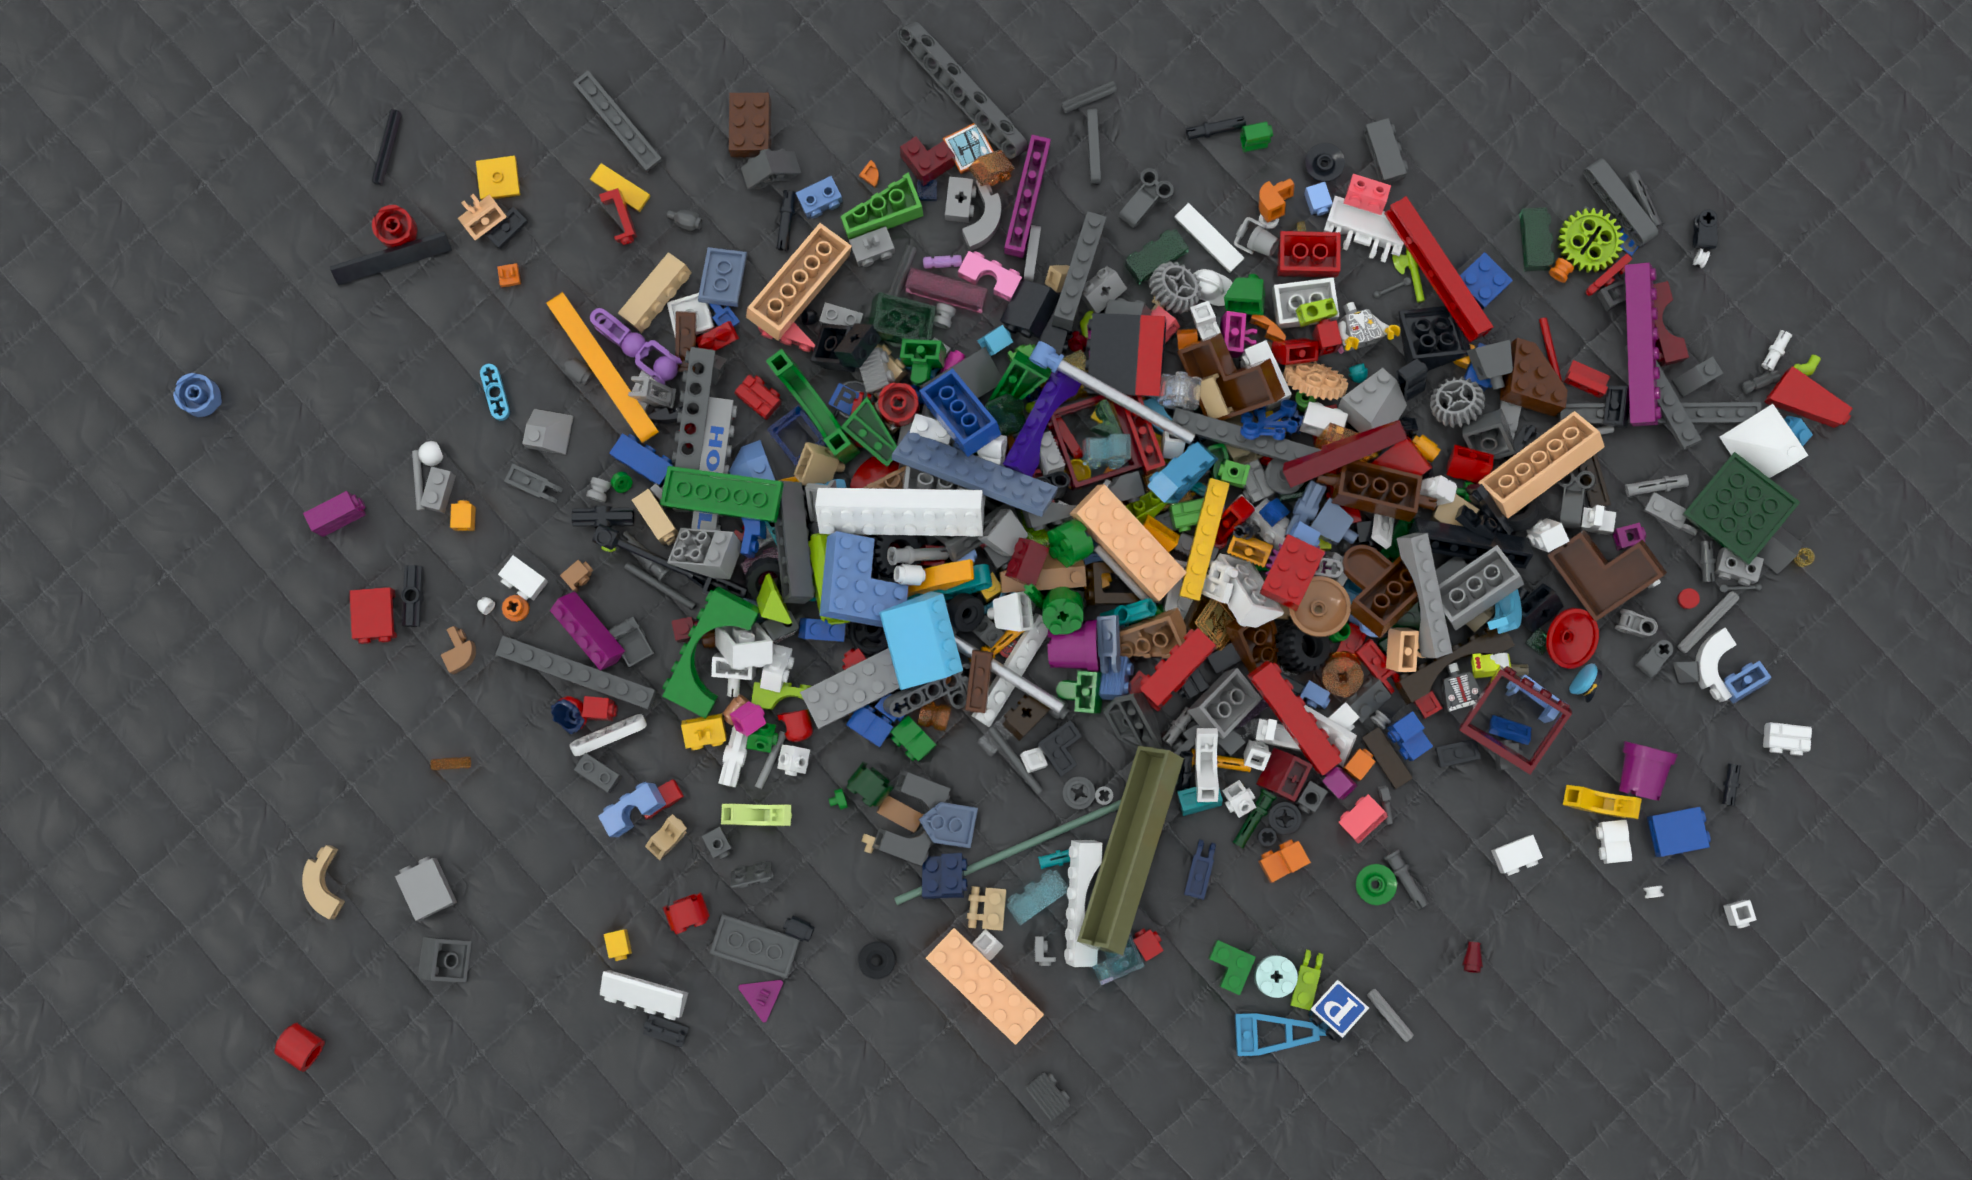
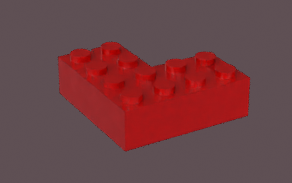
[1140,628,1217,709]

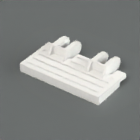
[1323,196,1404,263]

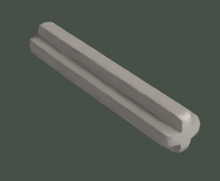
[1367,989,1414,1042]

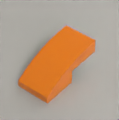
[1249,315,1286,342]

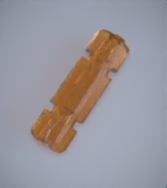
[430,757,471,770]

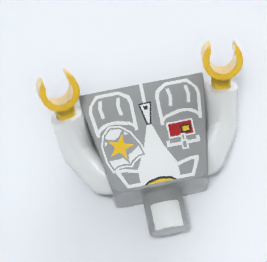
[1338,302,1400,352]

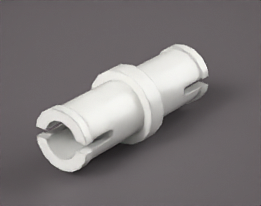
[1761,330,1792,371]

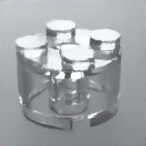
[1159,371,1202,410]

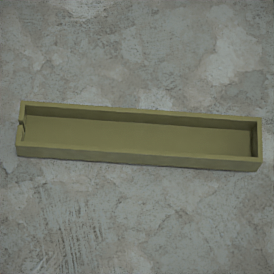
[1077,746,1184,956]

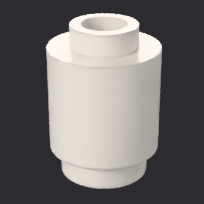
[894,564,926,586]

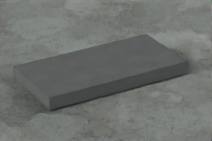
[920,347,1002,398]
[709,914,800,978]

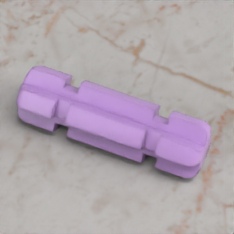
[923,255,962,269]

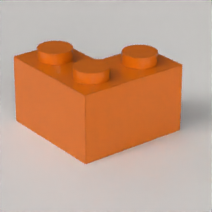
[1258,839,1311,883]

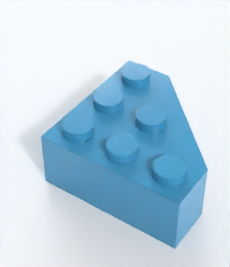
[1147,442,1218,503]

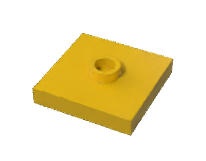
[476,156,521,200]

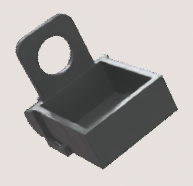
[609,616,655,668]

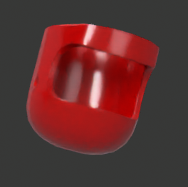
[777,709,813,742]

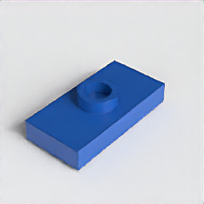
[1489,715,1532,745]

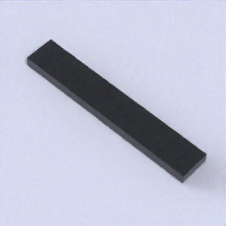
[330,231,452,285]

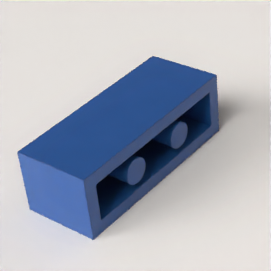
[609,433,674,487]

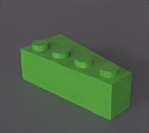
[841,172,924,240]

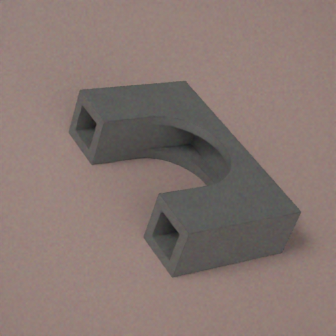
[872,770,950,866]

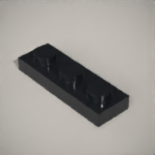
[1465,484,1514,535]

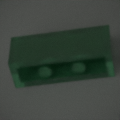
[1519,207,1555,272]
[1125,228,1189,285]

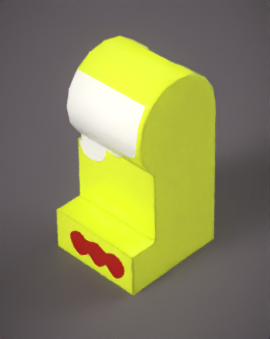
[1471,653,1511,678]

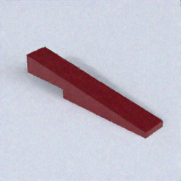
[1283,419,1407,488]

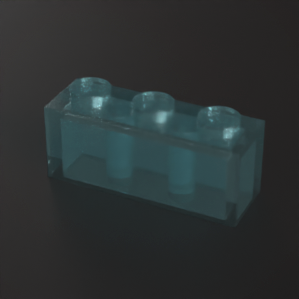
[1006,869,1068,925]

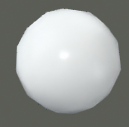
[418,441,443,466]

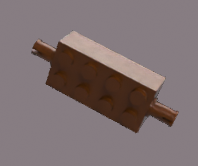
[1315,460,1437,522]

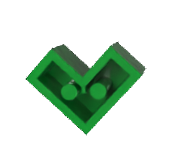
[1208,940,1256,995]

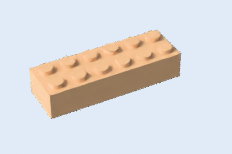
[746,223,852,341]
[1478,411,1605,518]
[1070,484,1187,601]
[926,928,1044,1045]

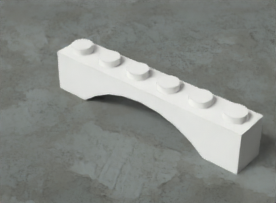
[1064,840,1102,967]

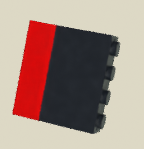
[1084,313,1167,400]

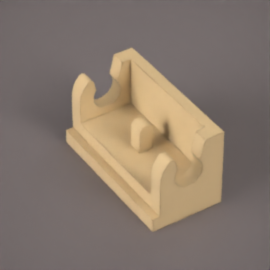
[1195,373,1233,419]

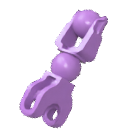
[590,308,683,385]

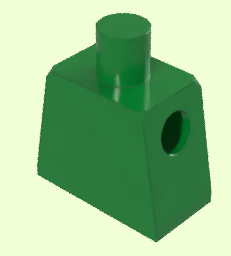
[1224,274,1265,315]

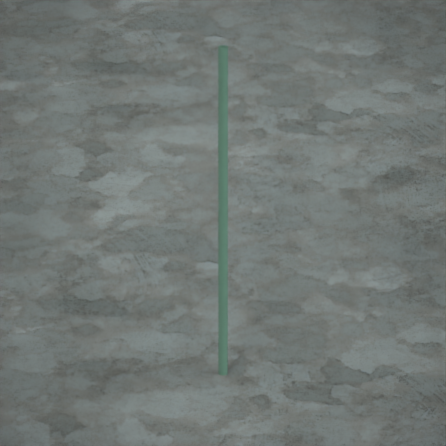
[894,781,1178,905]

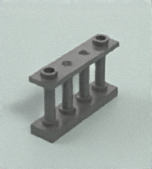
[924,496,1018,562]

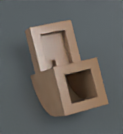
[441,626,476,675]

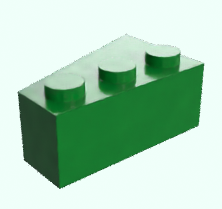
[985,351,1052,417]
[841,396,898,467]

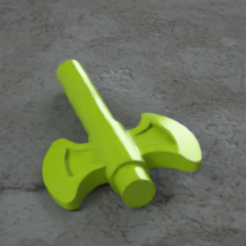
[1392,247,1425,303]

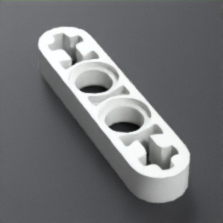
[569,714,647,756]

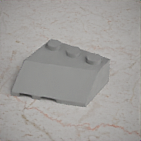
[1338,368,1407,433]

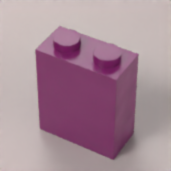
[303,491,366,537]

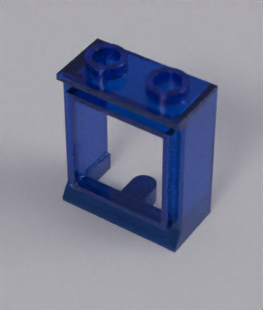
[767,405,828,467]

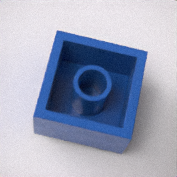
[1460,252,1513,310]

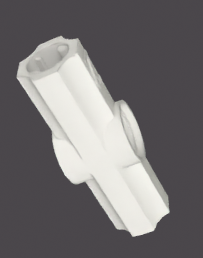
[719,726,748,788]

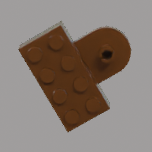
[1342,545,1419,638]

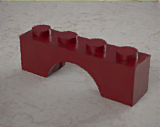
[1653,281,1689,367]

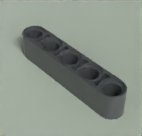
[1583,158,1659,247]

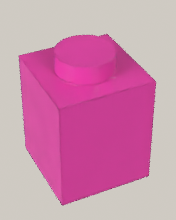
[730,701,766,736]

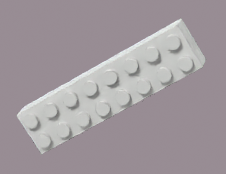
[815,488,984,536]

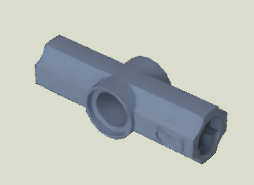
[1285,479,1327,534]

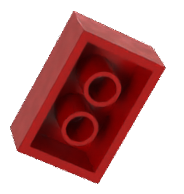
[1259,534,1325,611]

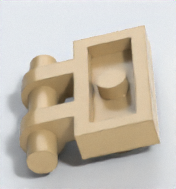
[967,886,1006,931]

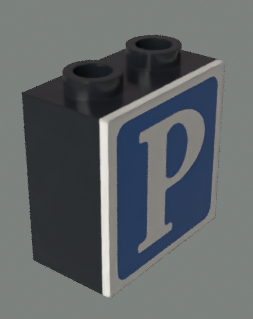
[1307,980,1369,1043]

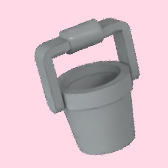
[1234,217,1279,257]

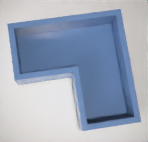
[820,531,908,627]

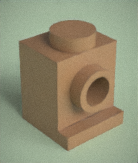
[560,560,593,593]

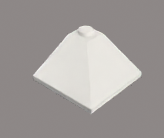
[1720,404,1808,478]

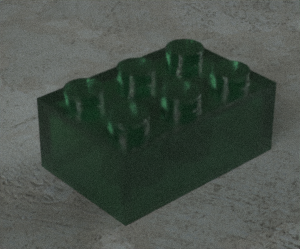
[868,292,936,345]

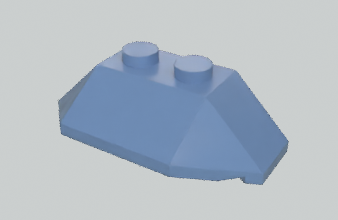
[729,440,776,481]

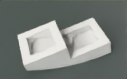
[1190,301,1221,340]

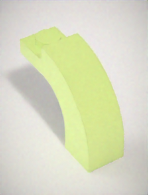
[721,804,792,826]

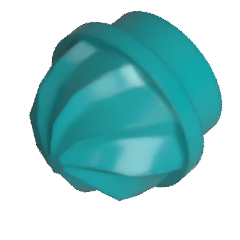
[1348,363,1368,383]

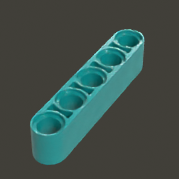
[907,564,992,601]

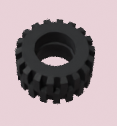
[872,535,922,578]
[1276,623,1332,673]

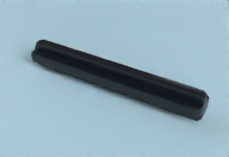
[372,109,401,185]

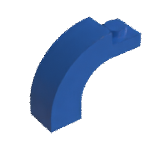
[740,518,766,558]

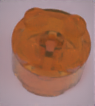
[1321,651,1364,698]

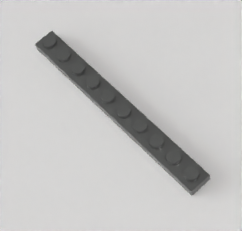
[1559,402,1761,425]

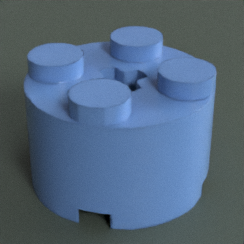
[173,373,222,417]

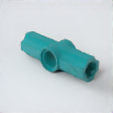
[1100,598,1157,626]

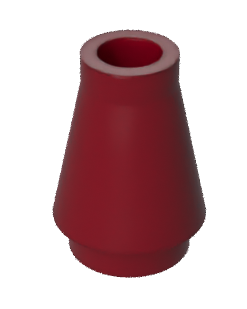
[1462,942,1483,973]

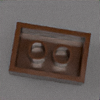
[729,93,771,157]

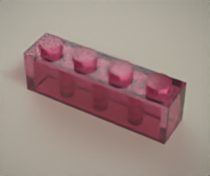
[905,267,988,313]

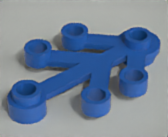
[1240,400,1298,440]

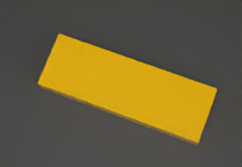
[590,163,651,212]

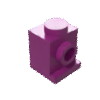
[1612,523,1646,551]

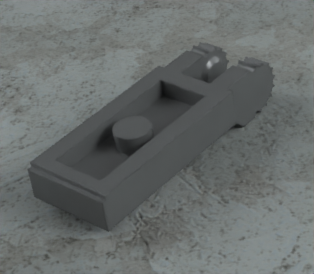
[504,464,563,504]

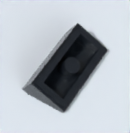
[1603,386,1630,428]

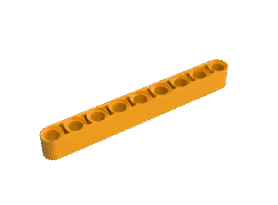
[546,292,659,443]

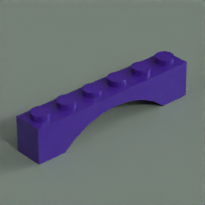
[1003,370,1081,477]

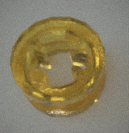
[1794,548,1815,567]

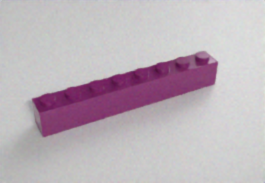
[1625,262,1661,427]

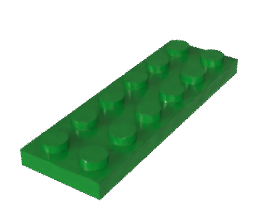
[660,466,784,523]

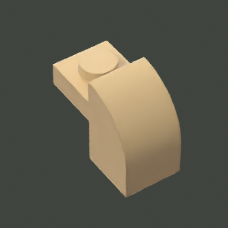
[645,814,687,860]

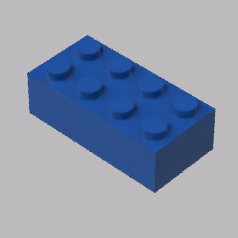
[919,368,1001,457]

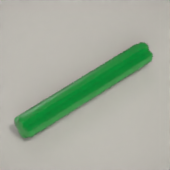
[1024,584,1045,610]

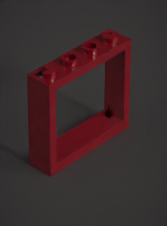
[1046,395,1143,491]
[1459,665,1572,775]

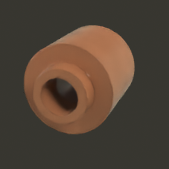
[723,694,750,725]

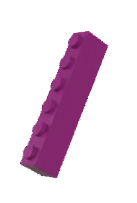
[1004,135,1051,258]

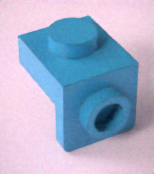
[1784,416,1813,446]

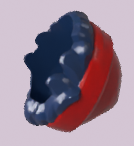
[551,696,587,734]

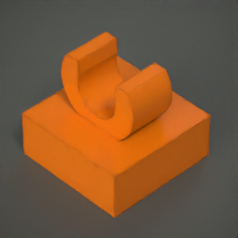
[497,263,521,287]

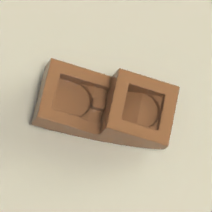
[877,796,923,833]

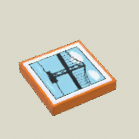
[943,123,996,175]

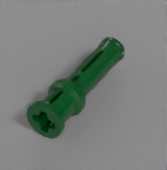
[1232,789,1277,849]

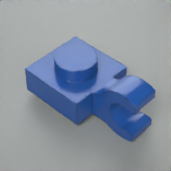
[709,304,740,327]

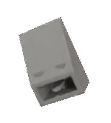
[667,528,742,579]

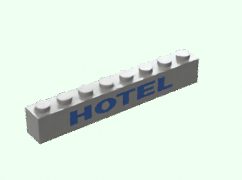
[691,397,738,531]

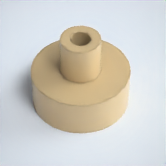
[861,834,875,854]

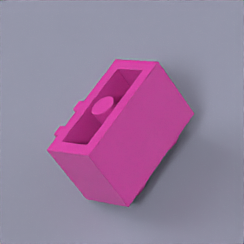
[1220,311,1257,358]

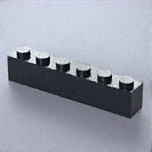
[1408,518,1533,569]

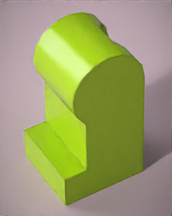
[1295,298,1338,327]

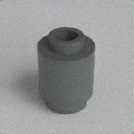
[563,357,594,385]

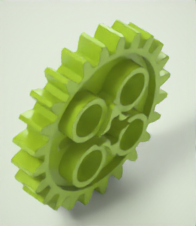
[1557,208,1624,273]

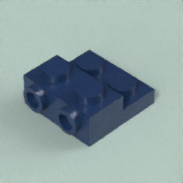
[922,853,968,899]

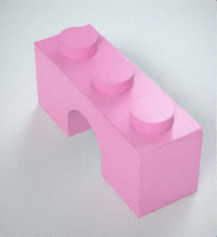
[958,251,1022,302]

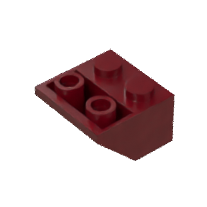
[1256,748,1313,803]

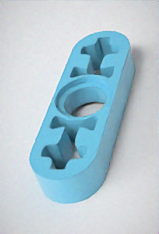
[480,364,510,421]

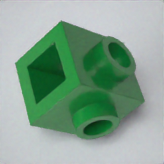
[747,723,779,753]

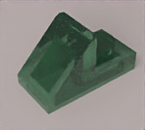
[1090,399,1124,441]

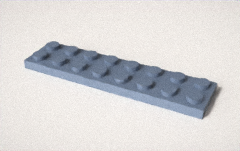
[891,431,1058,517]

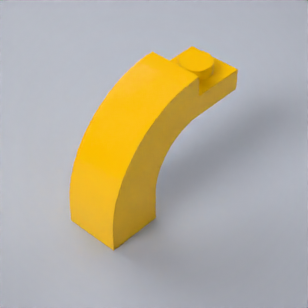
[1563,785,1642,819]

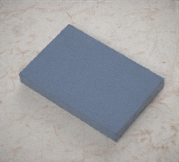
[698,247,747,307]

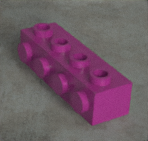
[550,591,625,671]

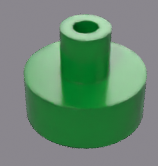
[611,472,632,493]
[1455,482,1473,503]
[828,788,848,810]

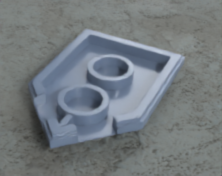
[918,802,978,848]

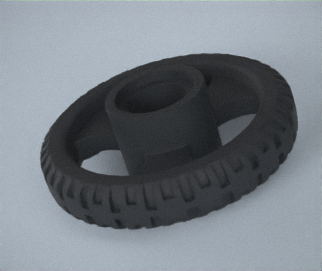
[848,621,889,656]

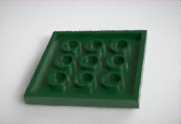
[1682,452,1800,565]

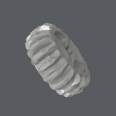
[1149,261,1202,314]
[1430,376,1485,428]

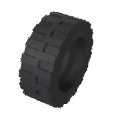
[745,557,782,600]

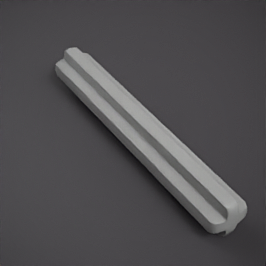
[1677,591,1739,653]

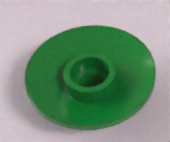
[1356,864,1397,905]

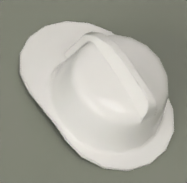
[1193,269,1232,306]

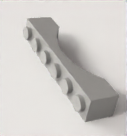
[1397,533,1453,658]

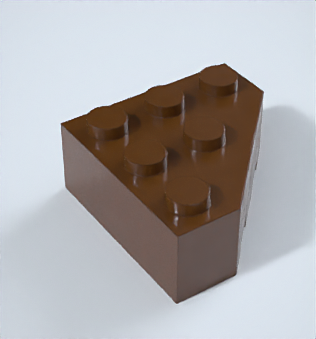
[1500,337,1568,416]

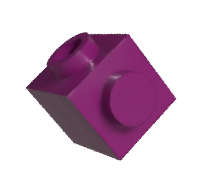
[1323,767,1358,800]

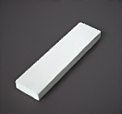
[1174,203,1244,273]

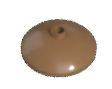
[1289,576,1351,637]

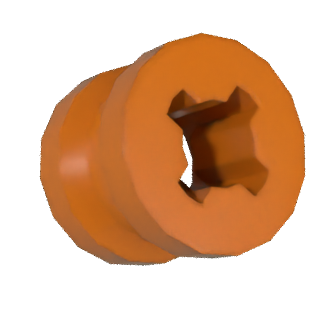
[1549,258,1574,283]

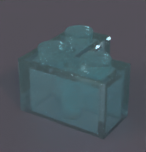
[1082,434,1131,469]
[1092,934,1145,985]

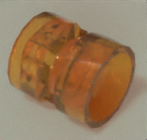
[917,702,952,732]

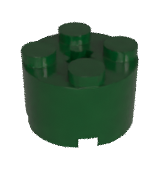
[846,762,894,807]

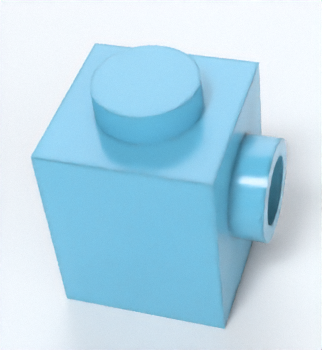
[977,325,1013,356]

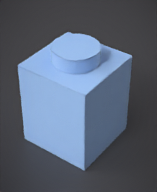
[1304,182,1333,216]

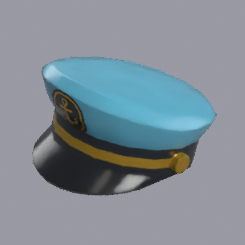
[1569,663,1602,703]

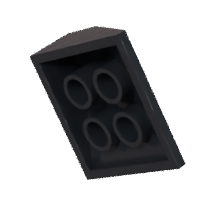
[1398,306,1471,371]

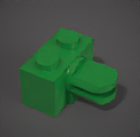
[900,339,947,387]
[1056,671,1102,713]

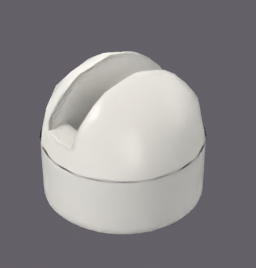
[477,597,495,615]

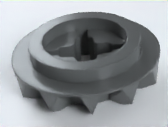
[1063,777,1095,809]

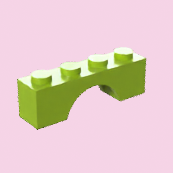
[751,679,812,710]

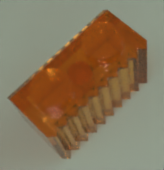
[969,149,1015,186]

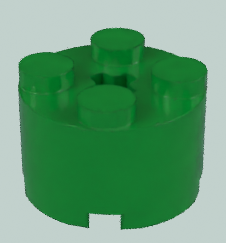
[1047,519,1094,568]
[1042,587,1083,635]

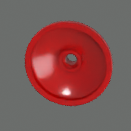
[1546,608,1599,669]

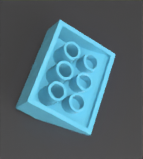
[879,591,963,690]

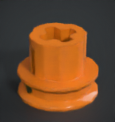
[502,595,530,622]

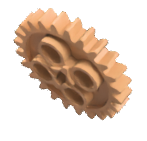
[1283,362,1348,400]

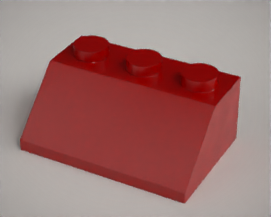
[1278,231,1341,277]

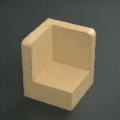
[1045,265,1070,292]

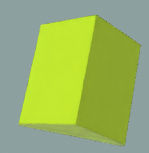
[756,573,792,624]

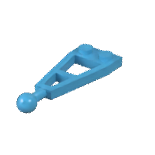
[1235,1013,1327,1056]

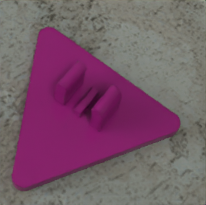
[738,980,783,1022]

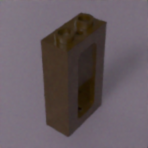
[1084,562,1162,606]

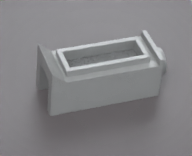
[628,376,676,409]

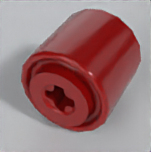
[274,1023,325,1072]

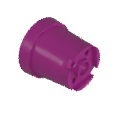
[1048,619,1100,672]
[1619,741,1678,801]

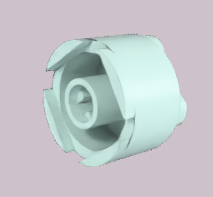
[1254,955,1298,998]

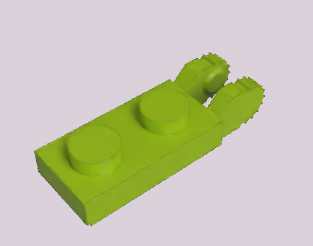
[1290,949,1323,1011]

